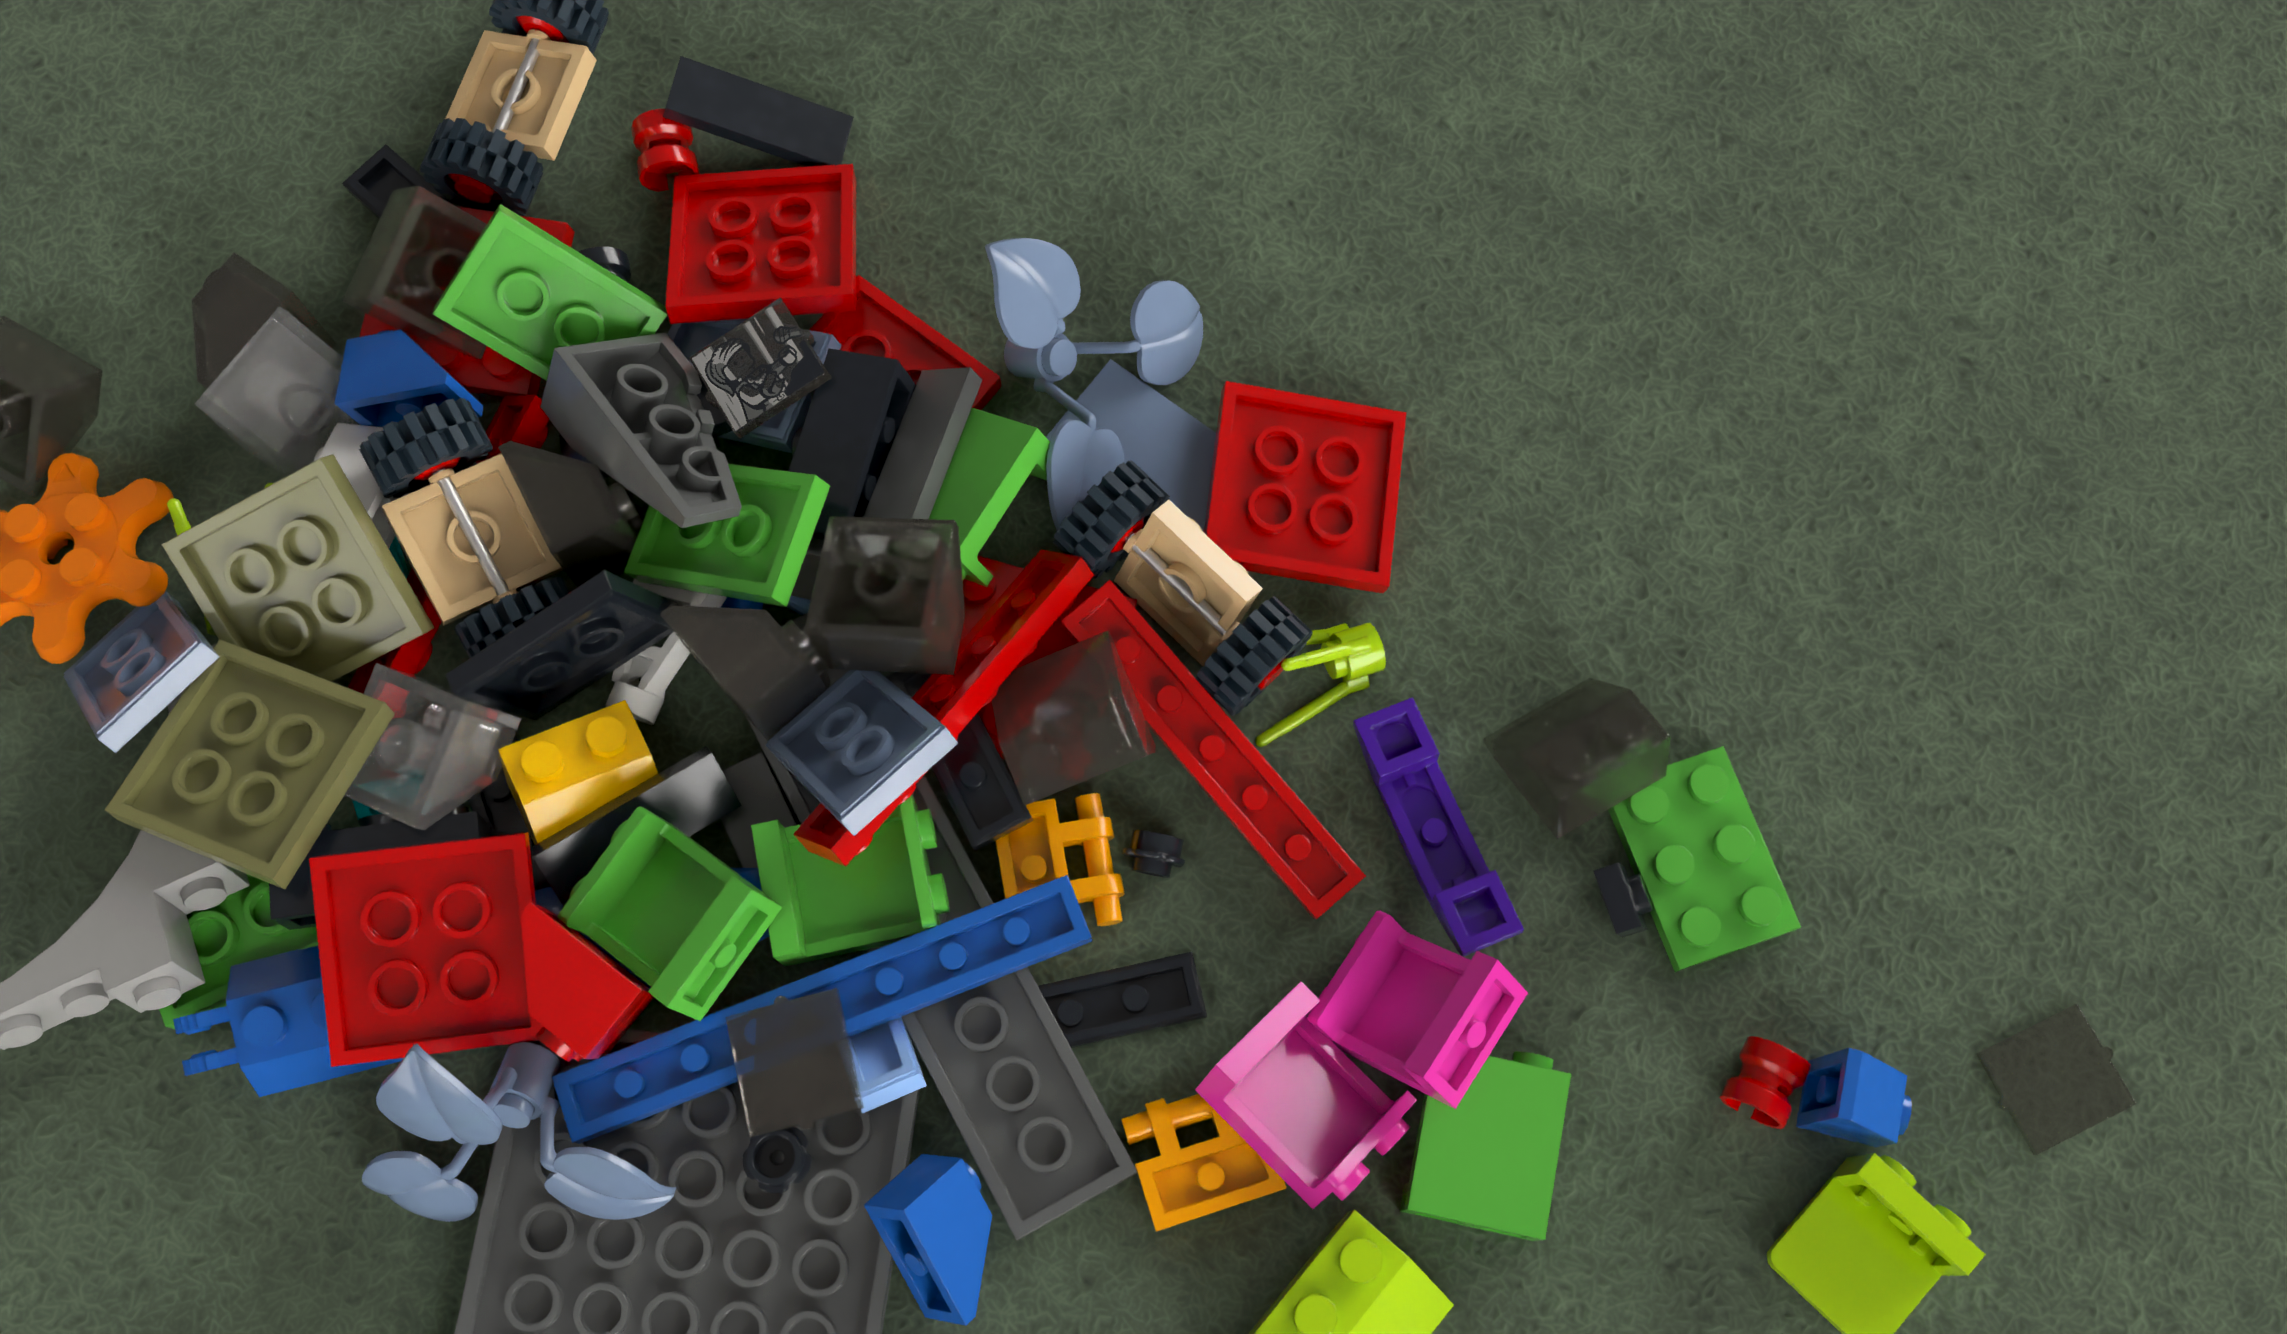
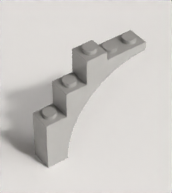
[0,643,250,1050]

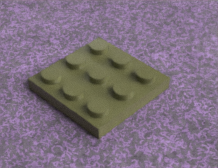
[161,454,435,682]
[105,639,395,889]

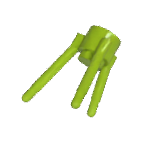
[1255,623,1386,747]

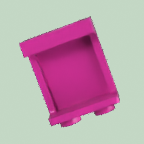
[1308,911,1528,1109]
[1195,982,1417,1209]

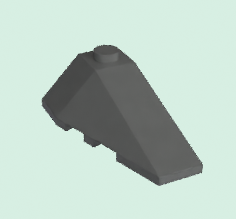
[540,333,742,528]

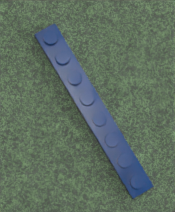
[552,875,1093,1144]

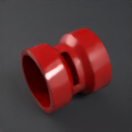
[631,108,699,192]
[1720,1036,1811,1129]

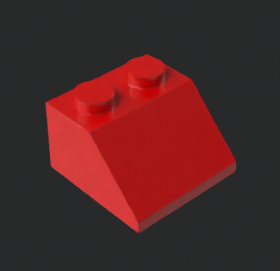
[520,902,654,1062]

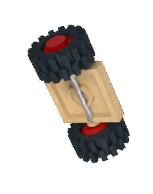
[420,0,609,216]
[359,398,570,658]
[1053,460,1313,716]

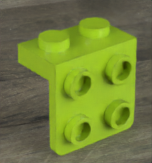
[1767,1153,1986,1334]

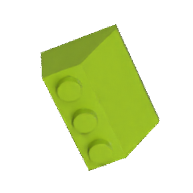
[1248,1210,1454,1334]

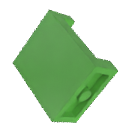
[887,408,1050,587]
[751,795,950,967]
[558,806,783,1021]
[1400,1051,1571,1241]

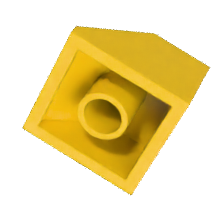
[498,700,658,845]

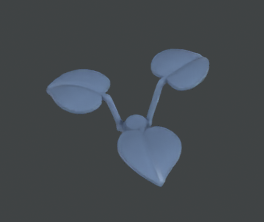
[985,238,1203,531]
[362,1042,677,1222]

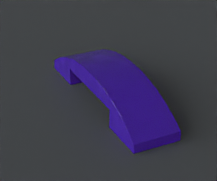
[1353,697,1524,957]

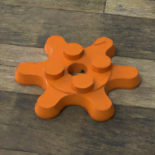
[0,453,174,664]

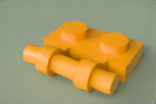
[996,793,1125,926]
[1121,1094,1287,1232]

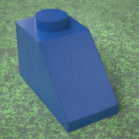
[334,329,483,427]
[1796,1048,1912,1147]
[864,1154,992,1326]

